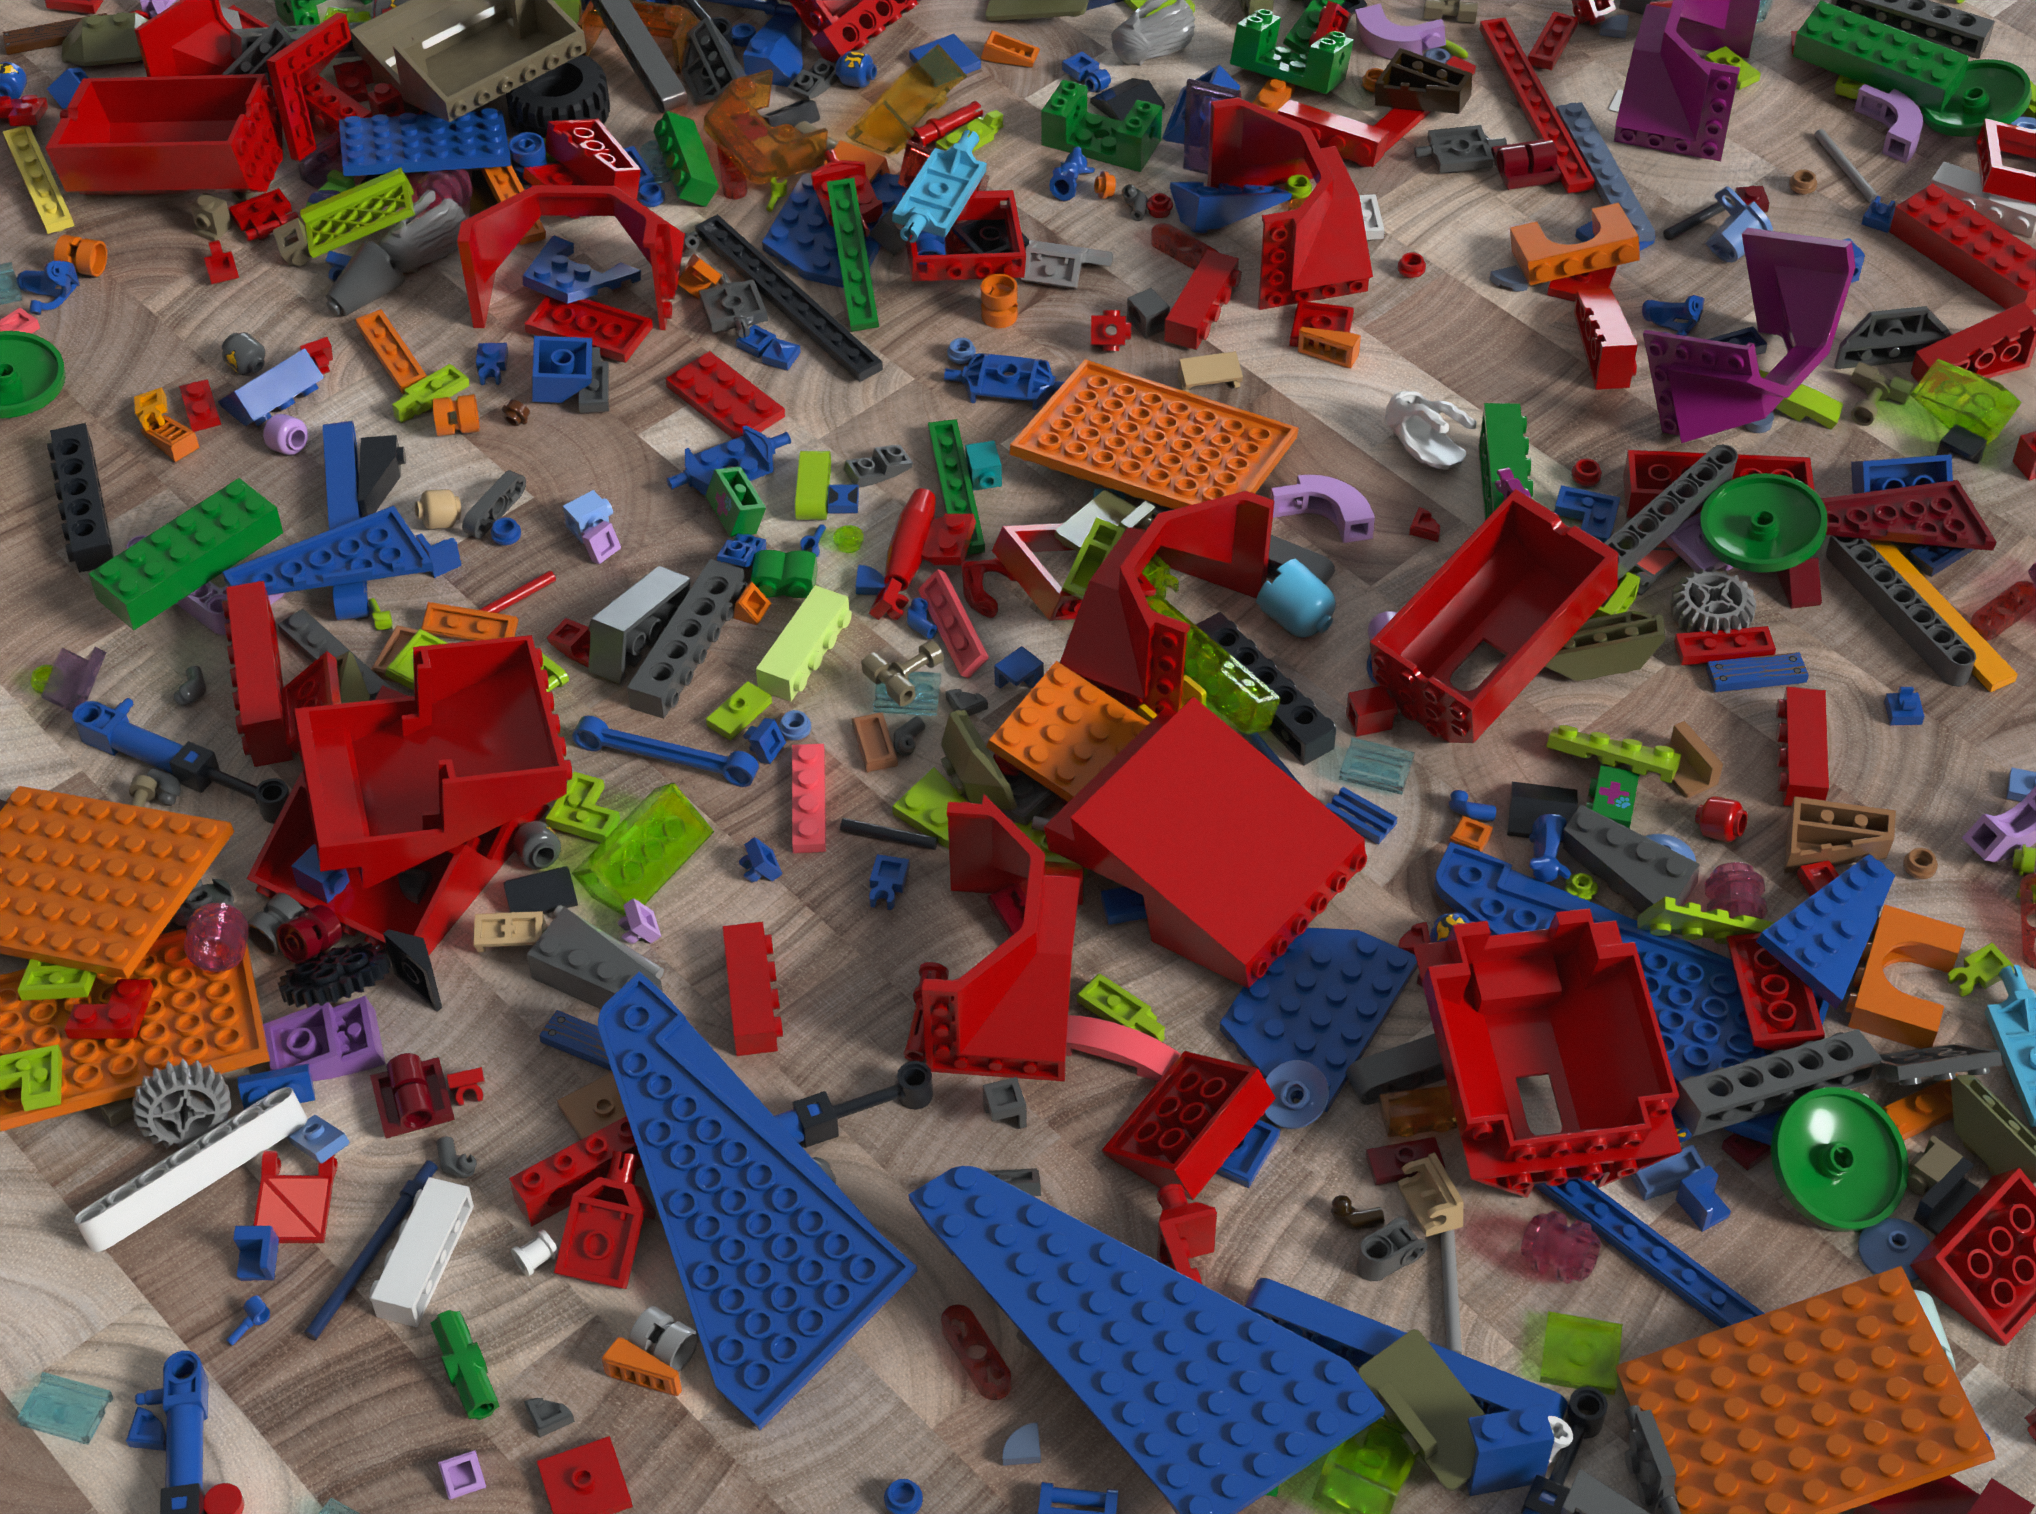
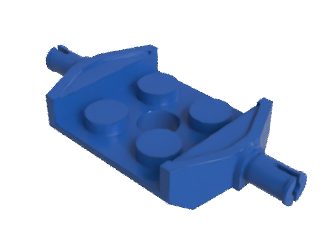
[944,353,1064,410]
[667,425,791,497]

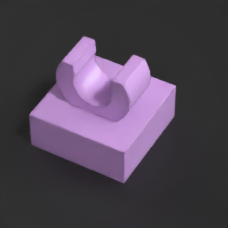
[581,521,621,564]
[618,898,661,944]

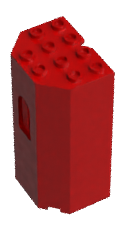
[45,74,283,195]
[1370,489,1618,743]

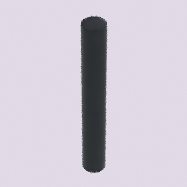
[1663,197,1732,240]
[840,818,938,850]

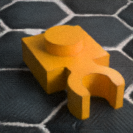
[134,387,168,431]

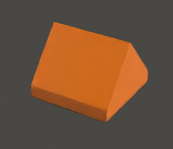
[733,582,772,625]

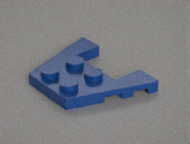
[522,235,641,304]

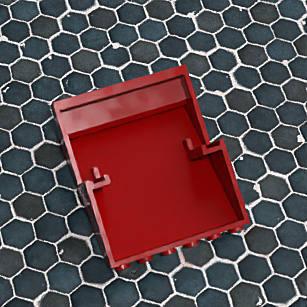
[294,635,572,890]
[247,685,550,955]
[1044,697,1367,988]

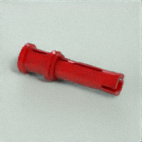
[908,101,983,151]
[903,962,949,1062]

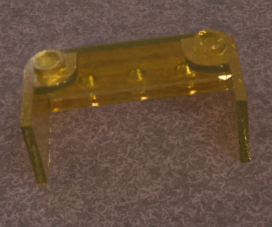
[845,44,967,154]

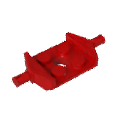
[811,149,883,237]

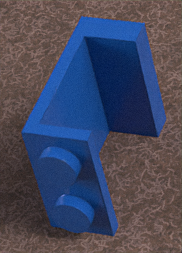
[1465,1404,1555,1496]

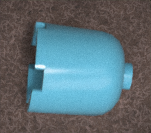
[1256,559,1336,638]

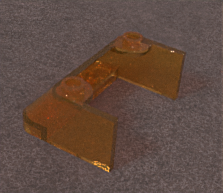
[577,0,700,74]
[703,69,828,184]

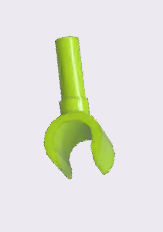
[766,177,787,212]
[369,598,392,630]

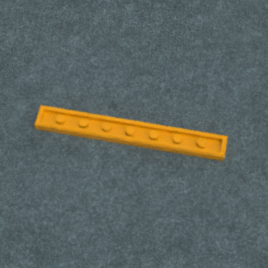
[1866,539,2018,692]

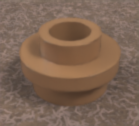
[1789,169,1818,195]
[1903,848,1938,879]

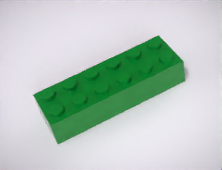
[1793,0,1969,113]
[1478,403,1533,520]
[88,478,283,630]

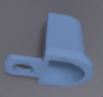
[1705,186,1773,263]

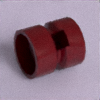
[276,905,342,964]

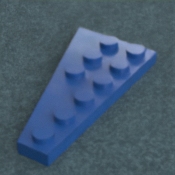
[222,506,434,595]
[1756,854,1895,1009]

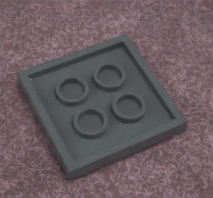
[1874,1043,2002,1085]

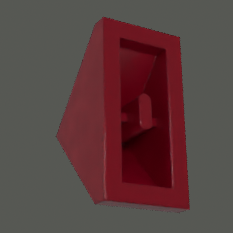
[1776,557,1822,609]

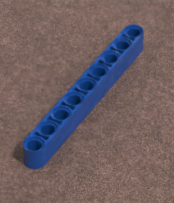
[322,421,369,621]
[1244,1278,1568,1420]

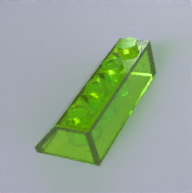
[572,783,714,916]

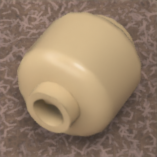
[415,489,461,529]

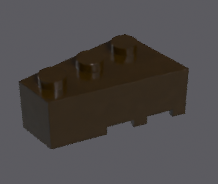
[1375,48,1472,114]

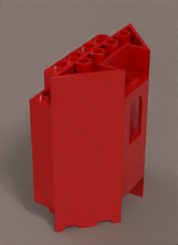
[1413,908,1682,1198]

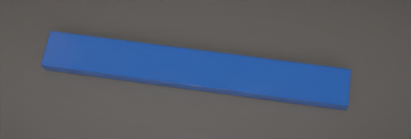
[1534,1178,1765,1329]

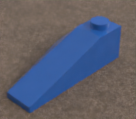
[743,14,803,87]
[1170,182,1292,233]

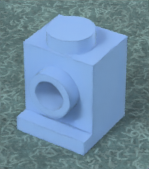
[563,490,613,544]

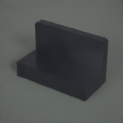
[1913,1157,1980,1236]

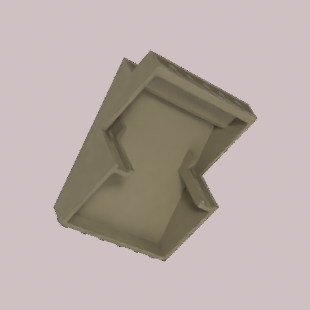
[350,0,587,122]

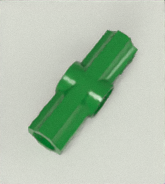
[430,1310,500,1420]

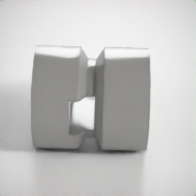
[628,1306,699,1372]

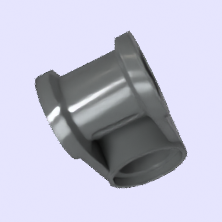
[1357,1216,1428,1281]

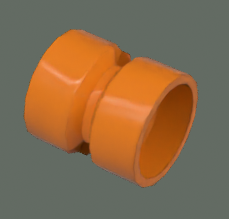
[54,234,107,277]
[980,274,1018,328]
[433,394,480,436]

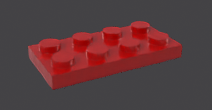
[524,296,653,363]
[665,351,785,439]

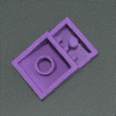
[263,996,386,1081]

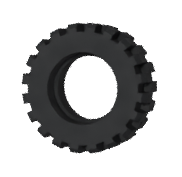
[505,54,610,138]

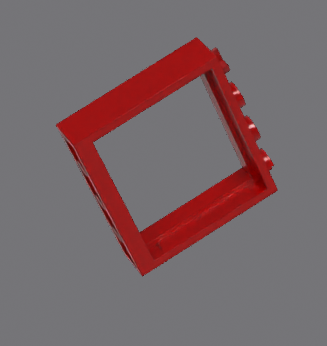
[1976,119,2036,204]
[902,190,1026,281]
[992,523,1156,621]

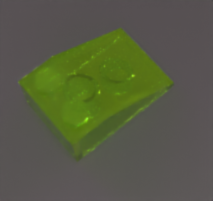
[1910,359,2022,446]
[1312,1416,1419,1514]

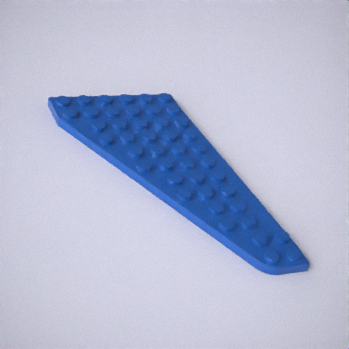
[1434,842,1829,1145]
[598,971,918,1431]
[908,1166,1385,1514]

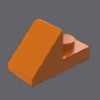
[678,253,722,299]

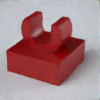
[300,337,333,375]
[868,577,909,620]
[447,1067,486,1106]

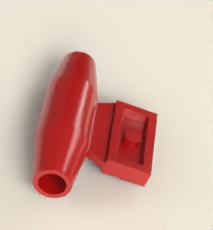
[884,488,976,592]

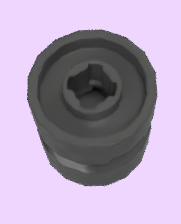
[244,892,305,956]

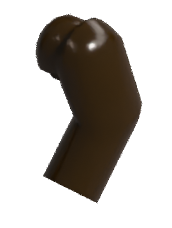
[1331,1195,1385,1230]

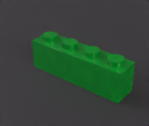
[653,110,719,207]

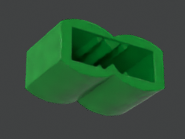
[751,550,818,599]

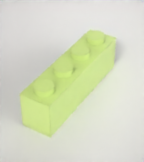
[756,585,852,702]

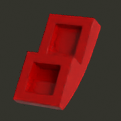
[547,618,591,668]

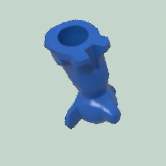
[1049,147,1095,201]
[1529,814,1571,883]

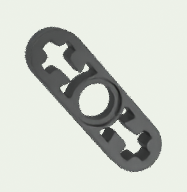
[462,470,526,538]

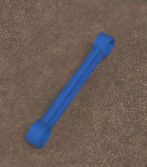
[572,715,759,787]

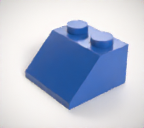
[532,336,592,403]

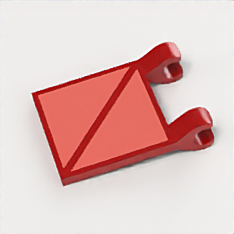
[253,1151,338,1243]

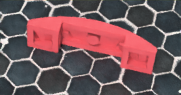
[1066,1015,1181,1082]

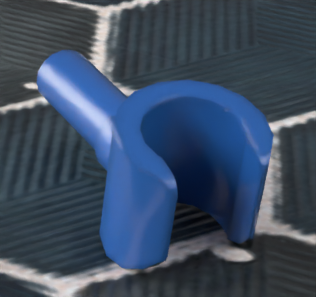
[800,524,826,557]
[226,1295,270,1346]

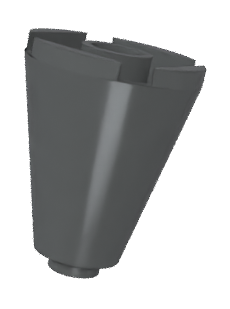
[326,240,405,316]

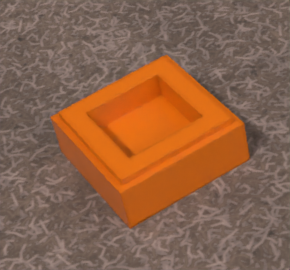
[1449,816,1493,852]

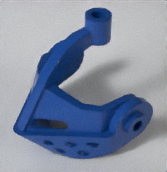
[17,261,80,315]
[1642,295,1705,336]

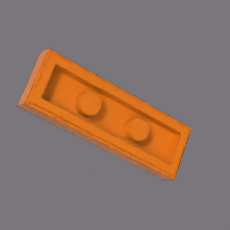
[421,602,519,641]

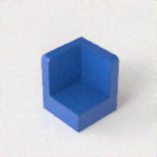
[47,67,89,109]
[416,533,462,578]
[994,646,1044,689]
[1676,1165,1731,1232]
[233,1226,279,1281]

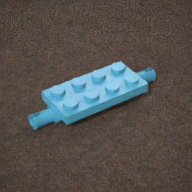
[892,130,987,243]
[1984,965,2036,1128]

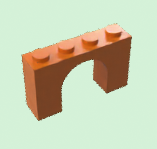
[1510,202,1640,285]
[1845,904,1965,1049]

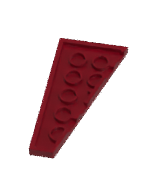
[1821,480,1997,551]

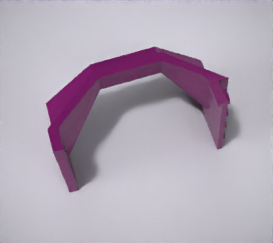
[1613,0,1761,162]
[1643,228,1856,443]

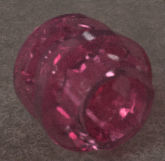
[416,169,473,212]
[1704,862,1767,919]
[184,903,249,972]
[1521,1210,1601,1284]

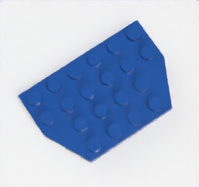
[762,173,914,288]
[1220,928,1418,1112]

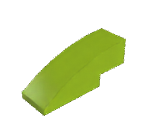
[1062,517,1125,599]

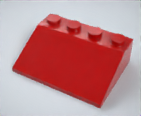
[1102,1051,1276,1200]
[1910,1168,2036,1346]

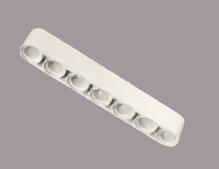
[74,1087,308,1252]

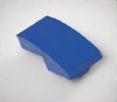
[717,533,766,567]

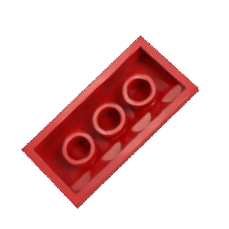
[1726,933,1825,1051]

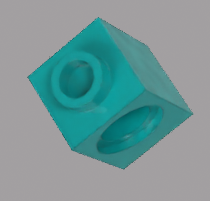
[965,441,1002,491]

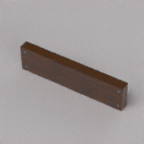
[3,13,107,55]

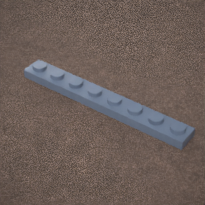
[1556,102,1655,242]

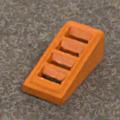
[980,30,1040,67]
[1298,327,1361,369]
[140,415,200,462]
[602,1337,682,1397]

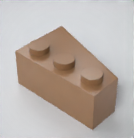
[1784,797,1896,873]

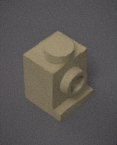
[190,192,232,241]
[273,218,311,266]
[1907,1135,1963,1197]

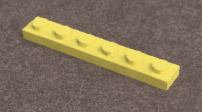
[3,125,74,234]

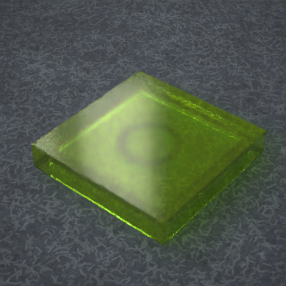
[1539,1311,1623,1396]

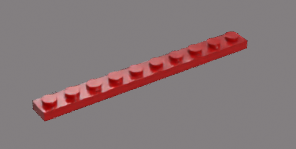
[1479,17,1595,194]

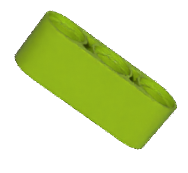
[795,451,831,520]

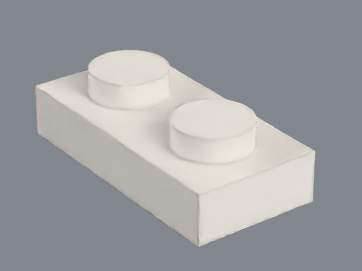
[1359,194,1384,240]

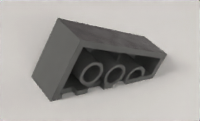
[588,566,690,684]
[1563,805,1700,914]
[527,906,663,1009]

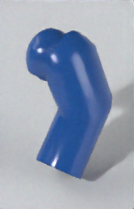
[907,598,937,639]
[1448,790,1496,822]

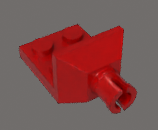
[554,1150,656,1289]
[1157,1183,1217,1284]

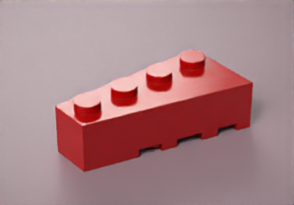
[545,119,641,199]
[1574,289,1638,390]
[1910,302,2036,395]

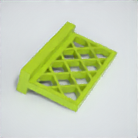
[300,167,415,258]

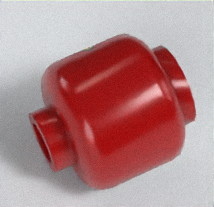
[1695,796,1748,842]

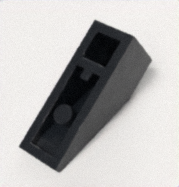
[358,435,406,518]

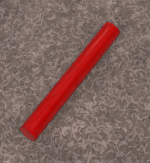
[479,571,556,613]

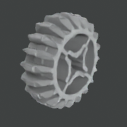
[1670,568,1756,634]
[132,1058,231,1149]

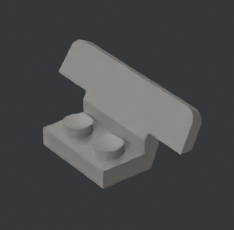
[1021,240,1113,290]

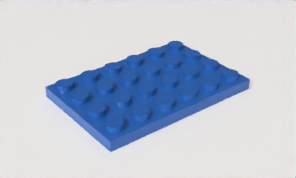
[339,108,511,177]

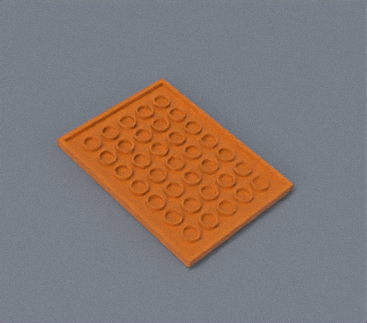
[1009,359,1299,509]
[0,786,235,979]
[0,914,270,1132]
[1615,1266,1995,1514]

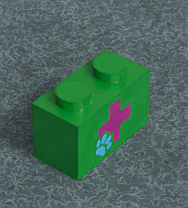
[705,467,766,537]
[1586,766,1639,829]

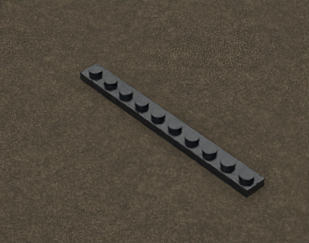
[695,214,883,382]

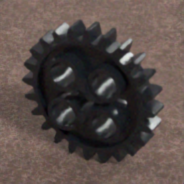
[278,943,391,1008]

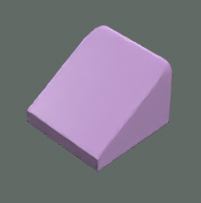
[438,1450,486,1500]

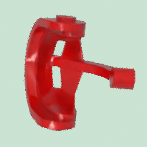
[961,558,1016,618]

